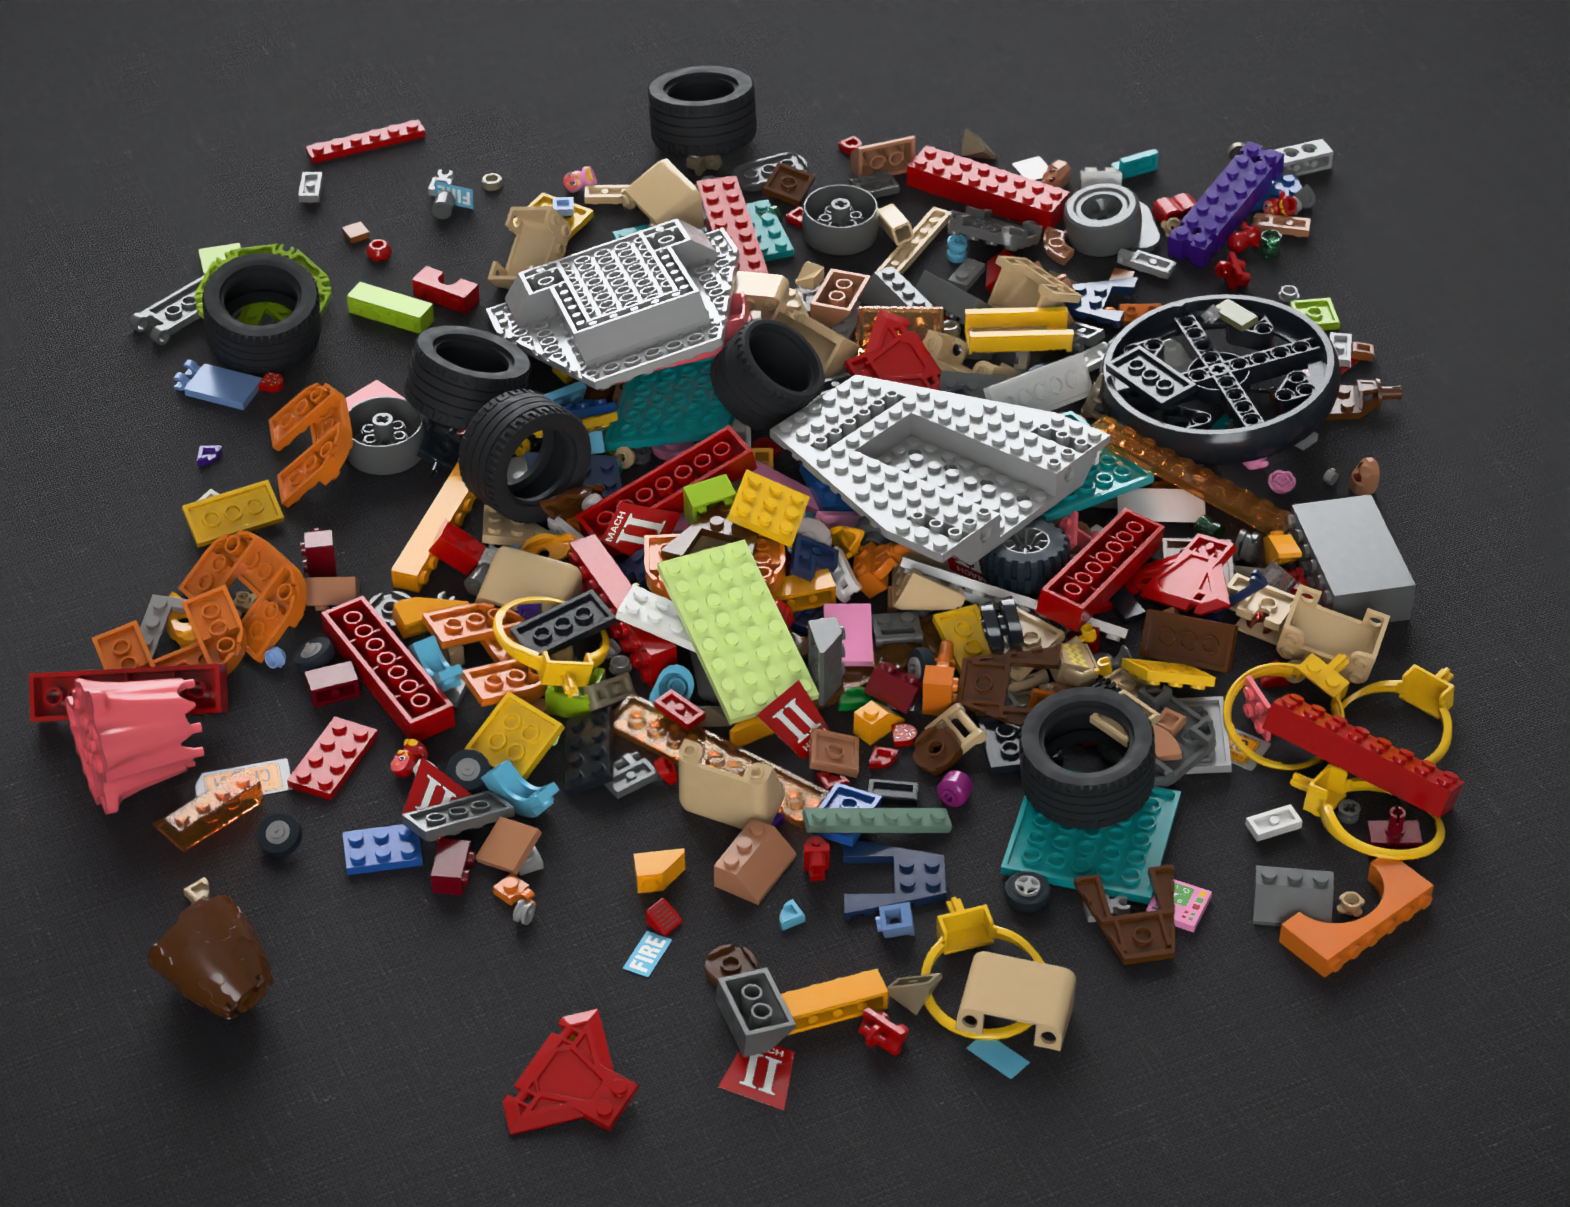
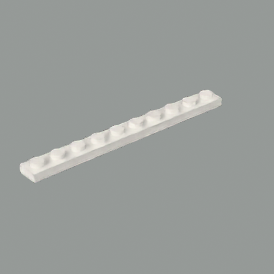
[900,557,1128,642]

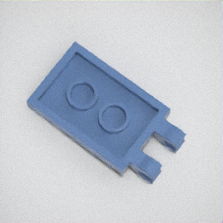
[173,360,262,410]

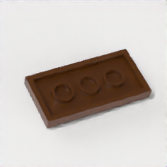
[1139,609,1239,673]

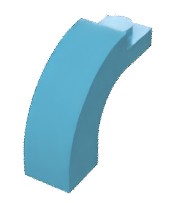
[408,635,463,692]
[481,759,560,818]

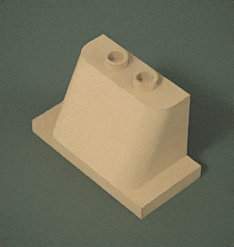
[987,255,1082,308]

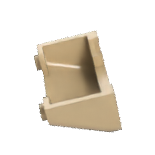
[621,159,704,229]
[771,302,860,379]
[475,546,583,613]
[892,551,966,611]
[678,739,786,829]

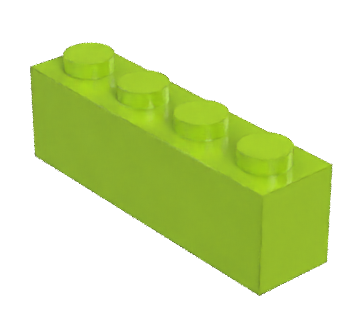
[347,282,434,334]

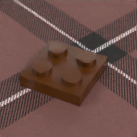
[762,162,815,207]

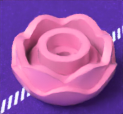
[1268,470,1296,494]

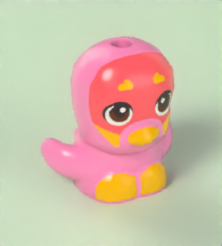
[563,166,597,193]

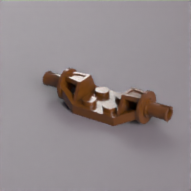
[1269,378,1402,420]

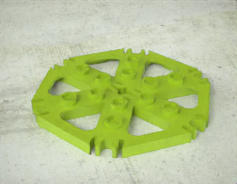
[195,243,332,326]

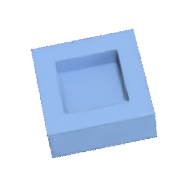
[553,197,574,217]

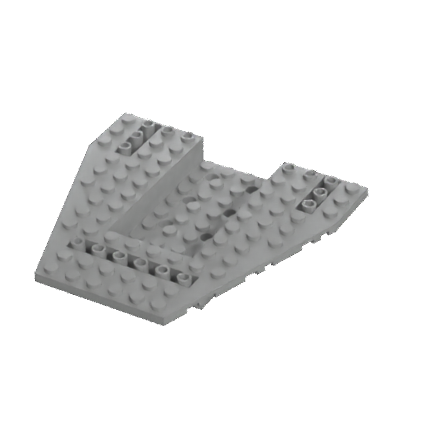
[486,219,740,390]
[770,374,1111,565]

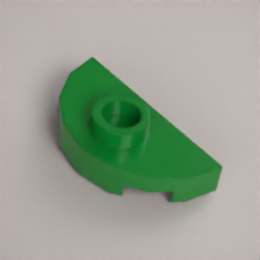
[838,687,886,711]

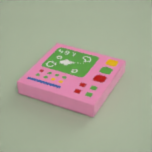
[1146,879,1212,932]

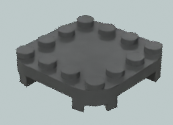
[947,206,1043,251]
[1097,685,1216,788]

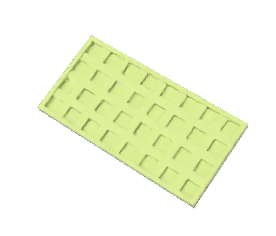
[657,539,819,725]

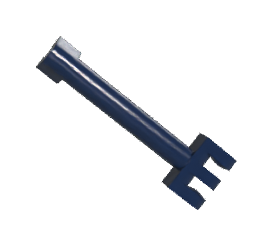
[1204,570,1268,621]

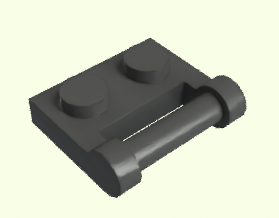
[871,611,923,647]

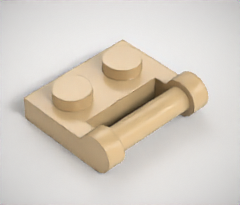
[925,703,987,754]

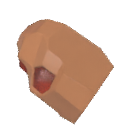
[1041,160,1071,189]
[1349,457,1380,496]

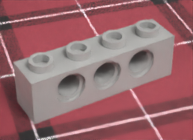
[1275,139,1334,176]

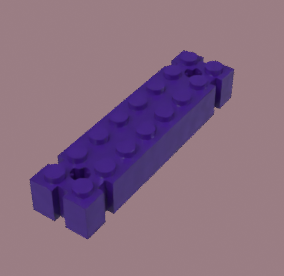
[1168,141,1284,268]

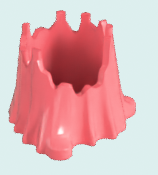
[65,678,204,815]

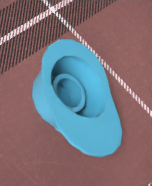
[649,664,694,721]

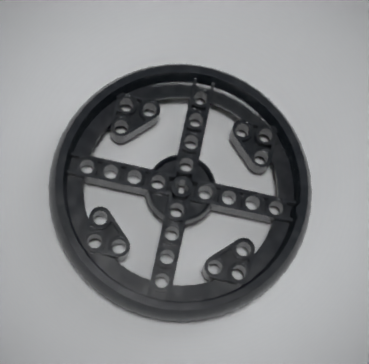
[1099,294,1341,465]

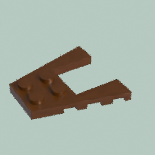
[661,501,759,560]
[956,644,1062,727]
[1073,864,1175,965]

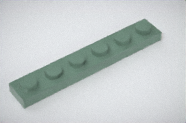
[802,808,952,833]

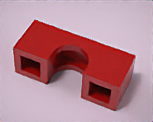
[412,266,480,315]

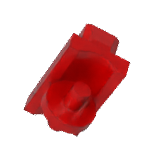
[1214,251,1251,291]
[803,836,830,881]
[858,1008,909,1056]

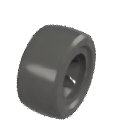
[1064,183,1142,257]
[802,185,879,256]
[347,396,426,475]

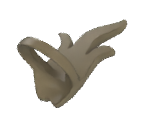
[1081,373,1110,421]

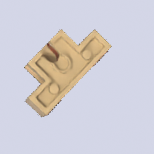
[1226,573,1321,646]

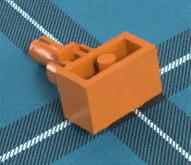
[853,541,914,598]
[922,640,959,716]

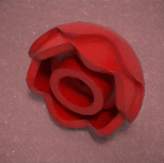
[366,239,392,262]

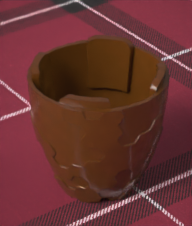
[148,895,274,1019]

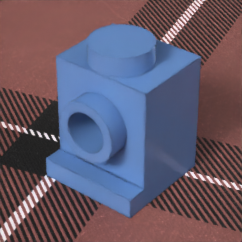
[876,902,915,938]

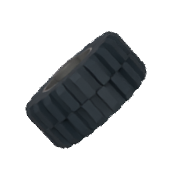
[981,519,1070,596]

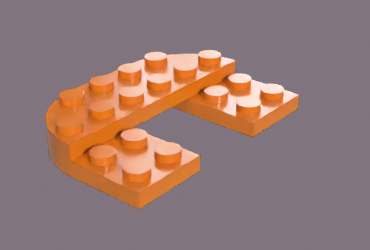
[269,383,353,508]
[178,530,307,663]
[644,534,786,601]
[92,584,247,676]
[422,603,553,707]

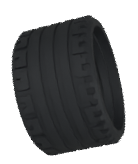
[710,318,825,433]

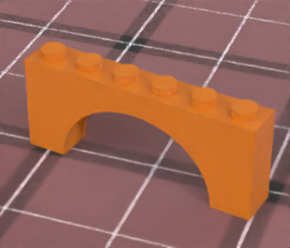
[1279,858,1434,978]

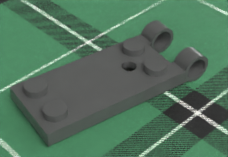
[129,276,204,345]

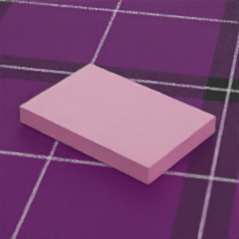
[823,604,873,666]

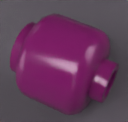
[937,770,973,807]

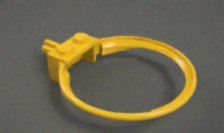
[493,596,610,698]
[1223,653,1350,770]
[1332,664,1455,764]
[1290,763,1445,860]
[921,897,1045,1040]

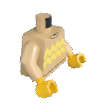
[1042,623,1112,687]

